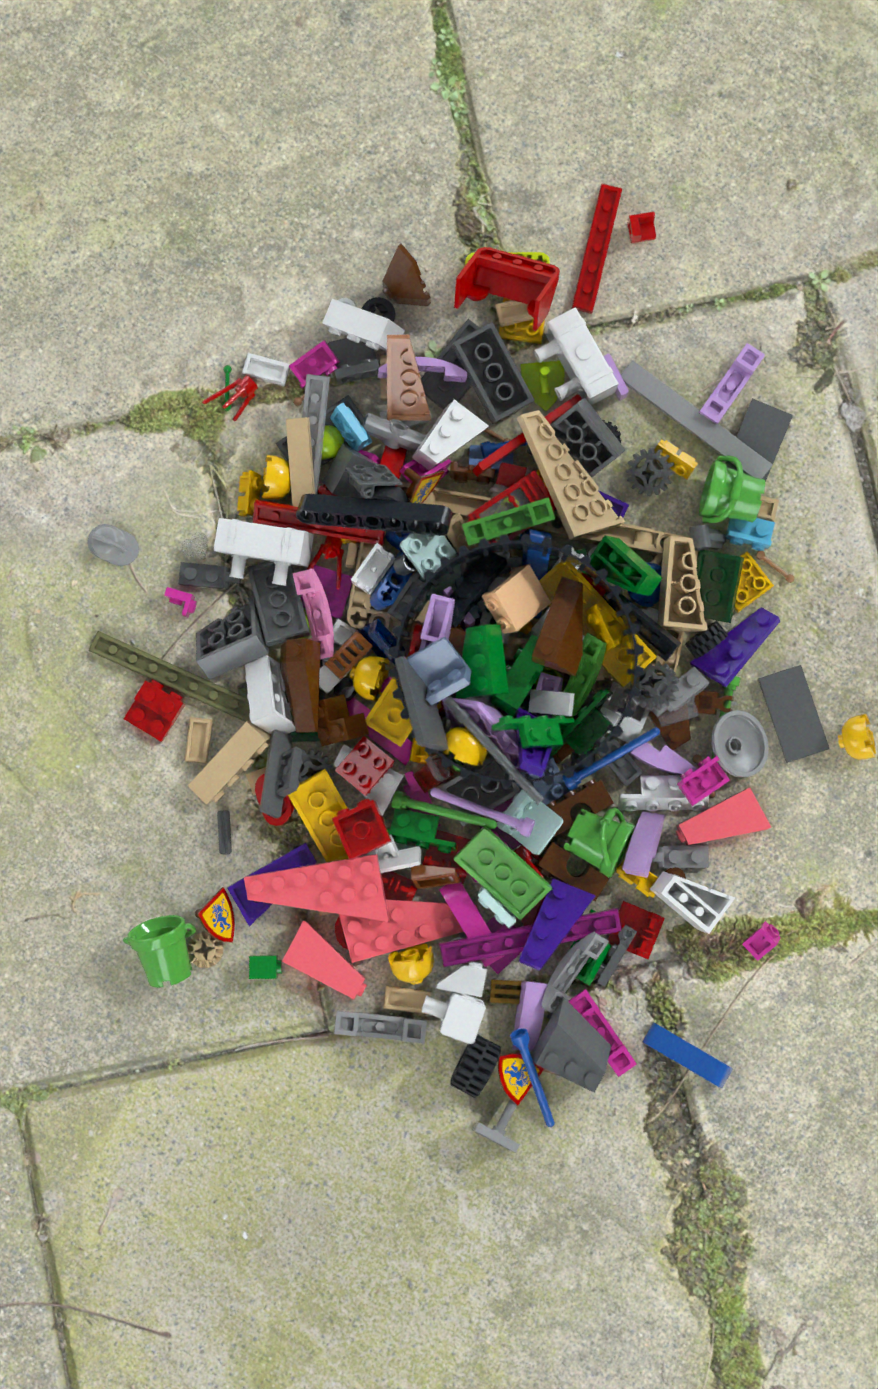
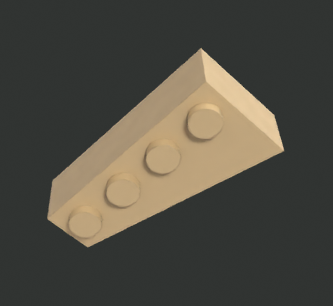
[657,536,707,633]
[188,720,271,805]

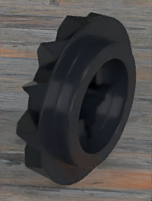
[362,297,395,322]

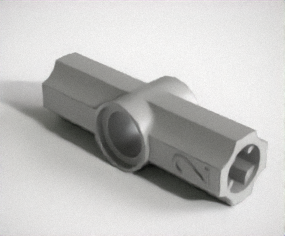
[362,413,426,453]

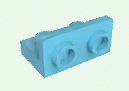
[330,403,372,452]
[726,518,775,551]

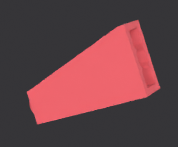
[675,788,771,845]
[282,921,367,999]

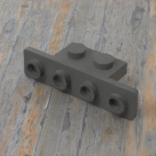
[259,730,302,818]

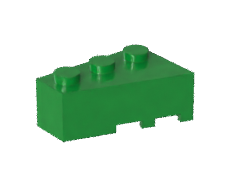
[582,535,662,596]
[456,625,509,699]
[490,634,545,716]

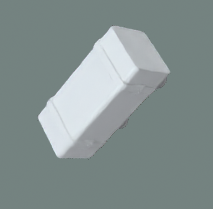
[533,308,619,405]
[214,518,314,586]
[421,992,486,1044]

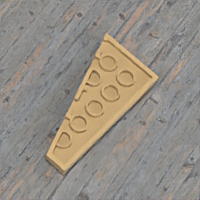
[517,410,626,540]

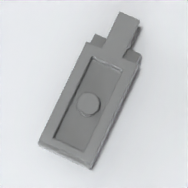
[652,667,709,717]
[652,845,709,868]

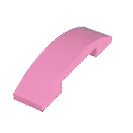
[293,569,334,659]

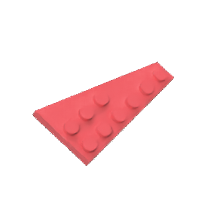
[244,854,390,922]
[339,900,478,963]

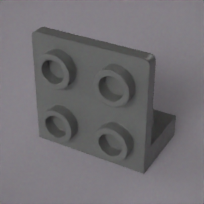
[328,338,379,385]

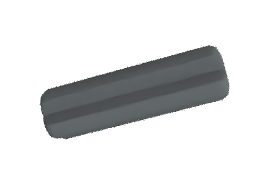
[217,810,232,854]

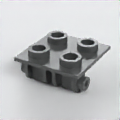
[345,464,402,499]

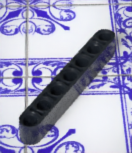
[296,494,453,536]

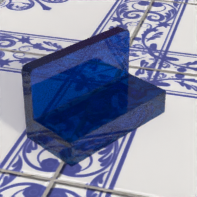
[358,619,406,665]

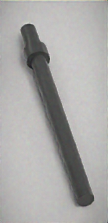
[444,696,544,805]

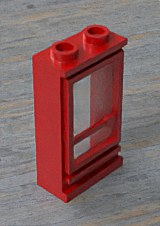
[466,470,557,552]

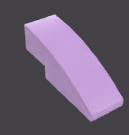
[419,594,455,651]
[629,742,697,775]
[623,811,665,878]
[512,981,548,1052]

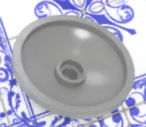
[712,710,768,778]

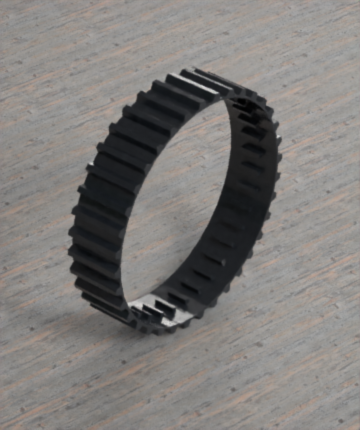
[389,534,644,789]

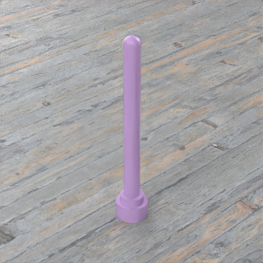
[430,788,535,838]

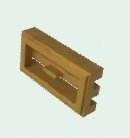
[490,979,536,1004]

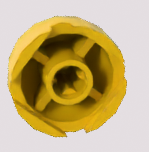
[262,455,291,500]
[350,656,390,702]
[838,714,876,760]
[443,726,487,766]
[388,943,434,984]

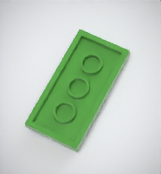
[454,826,552,920]

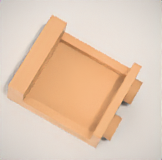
[482,564,551,634]

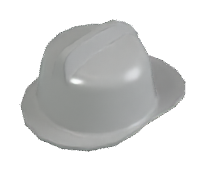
[87,524,139,566]

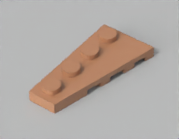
[387,335,431,421]

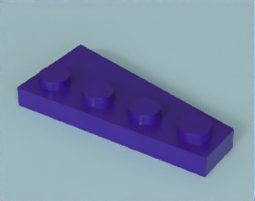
[690,607,780,687]
[515,708,552,777]
[227,842,317,927]
[519,879,595,971]

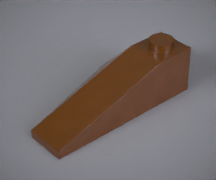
[382,243,431,306]
[532,577,583,676]
[280,638,320,733]

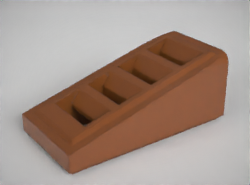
[324,631,373,680]
[411,865,461,889]

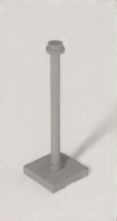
[472,1013,553,1153]

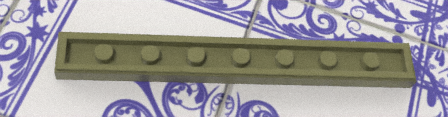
[88,631,250,722]

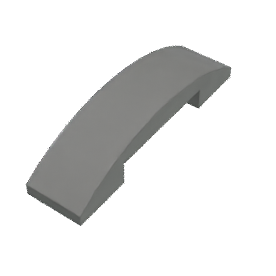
[542,932,609,1013]
[334,1011,427,1044]

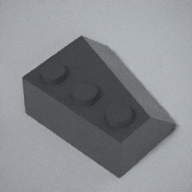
[551,398,626,478]
[196,594,269,679]
[531,996,611,1093]

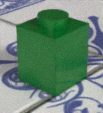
[249,955,282,979]

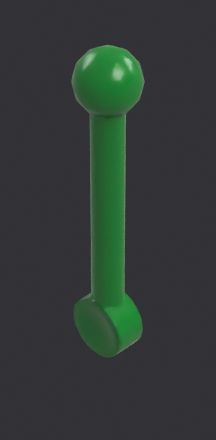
[222,365,232,411]

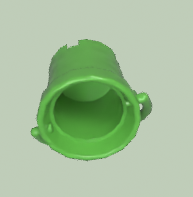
[699,455,765,523]
[564,808,635,878]
[123,915,196,988]

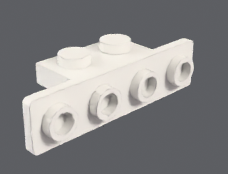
[618,775,709,812]
[362,835,421,873]

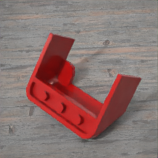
[454,247,560,331]

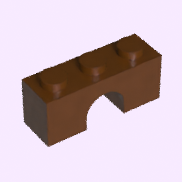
[546,779,614,836]
[536,842,610,901]

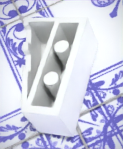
[322,299,405,352]
[412,400,489,471]
[245,655,296,734]
[334,745,404,816]
[650,872,735,934]

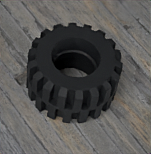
[450,1034,501,1098]

